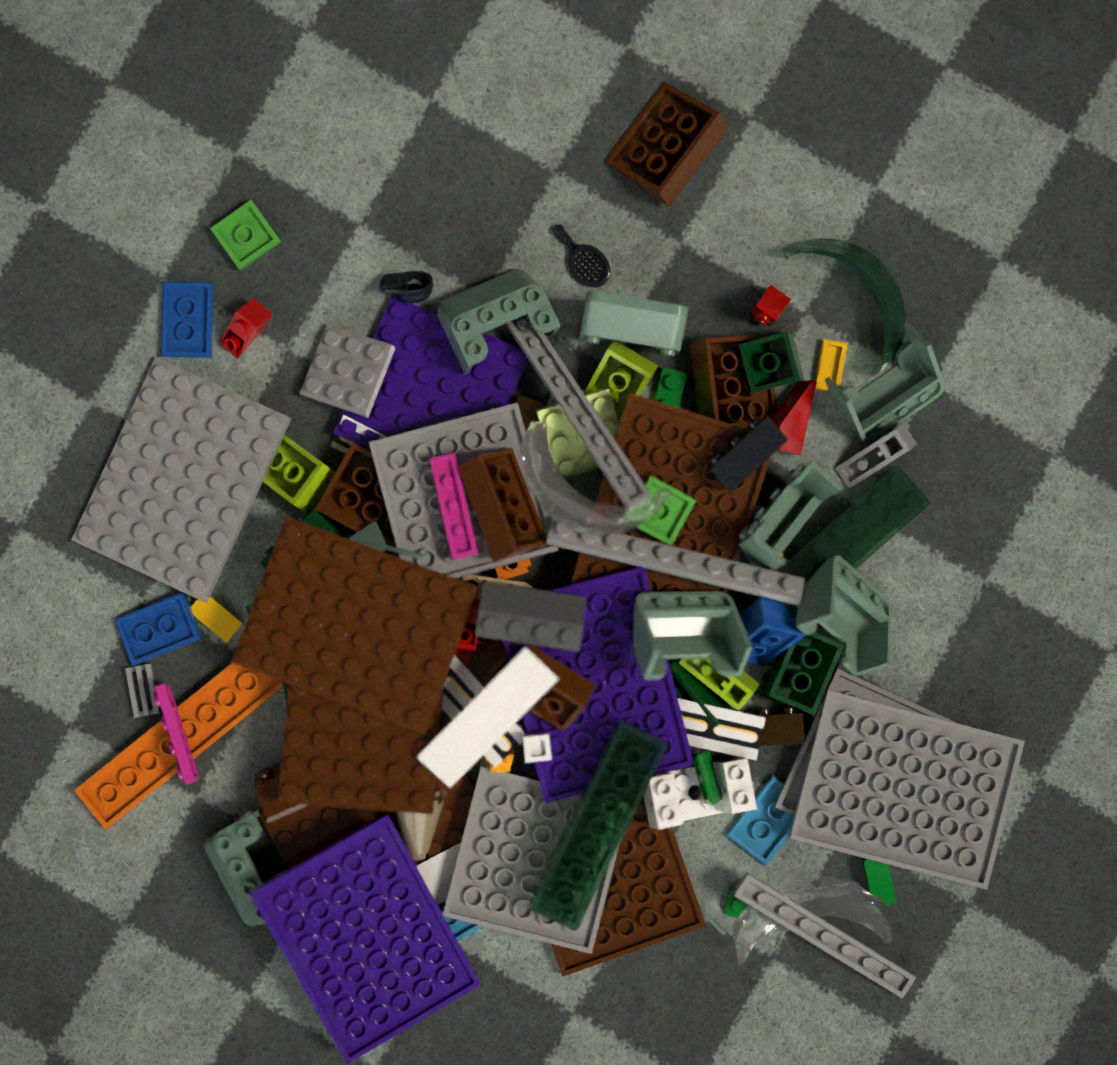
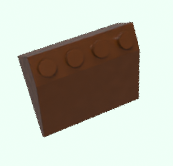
[605,82,729,207]
[689,334,777,430]
[315,443,399,556]

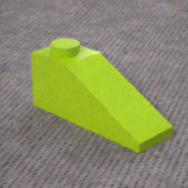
[679,657,759,711]

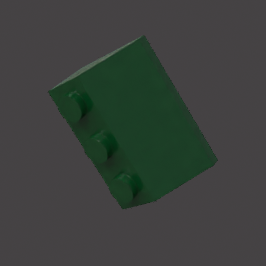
[762,632,844,715]
[669,658,733,727]

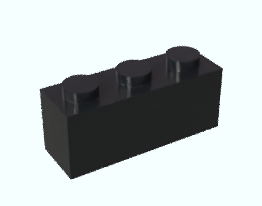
[707,416,789,492]

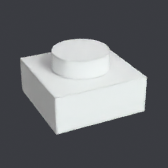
[523,733,551,763]

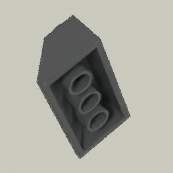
[475,581,586,652]

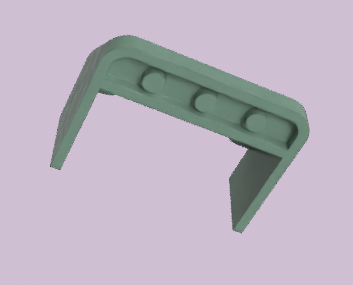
[579,291,689,357]
[825,322,945,444]

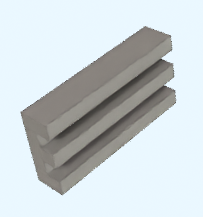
[125,663,161,718]

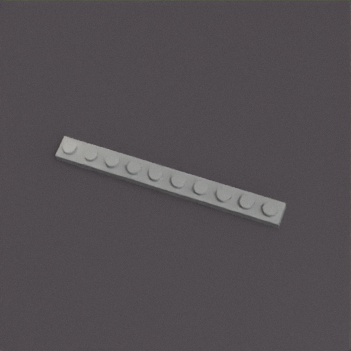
[505,314,651,511]
[547,517,804,605]

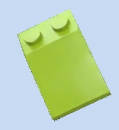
[584,341,658,423]
[263,434,336,512]

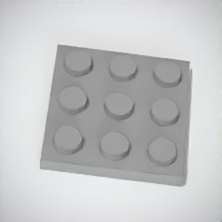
[299,324,395,418]

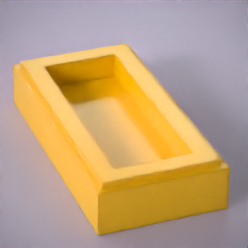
[815,339,848,391]
[191,596,243,643]

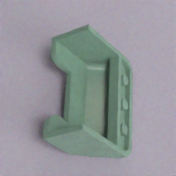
[437,269,561,374]
[738,461,843,570]
[796,555,892,676]
[633,591,752,679]
[204,808,266,926]

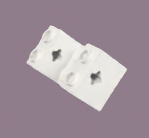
[641,757,757,829]

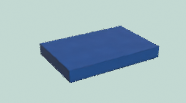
[161,281,214,358]
[114,592,203,666]

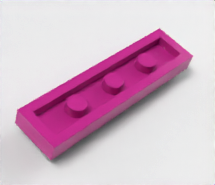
[430,453,478,560]
[153,682,200,784]

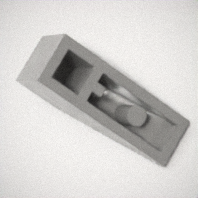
[835,423,917,489]

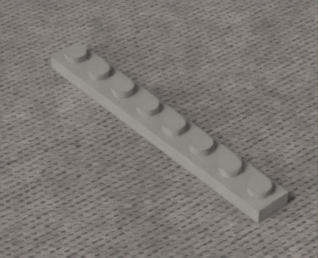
[733,871,916,999]

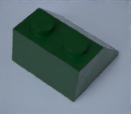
[739,331,804,394]

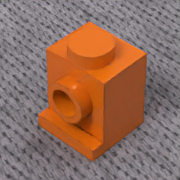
[495,559,532,580]

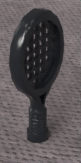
[553,224,610,288]

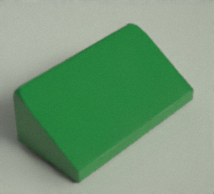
[692,750,723,805]
[861,858,897,910]

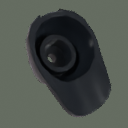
[379,271,434,303]

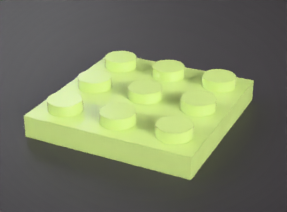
[535,387,619,483]

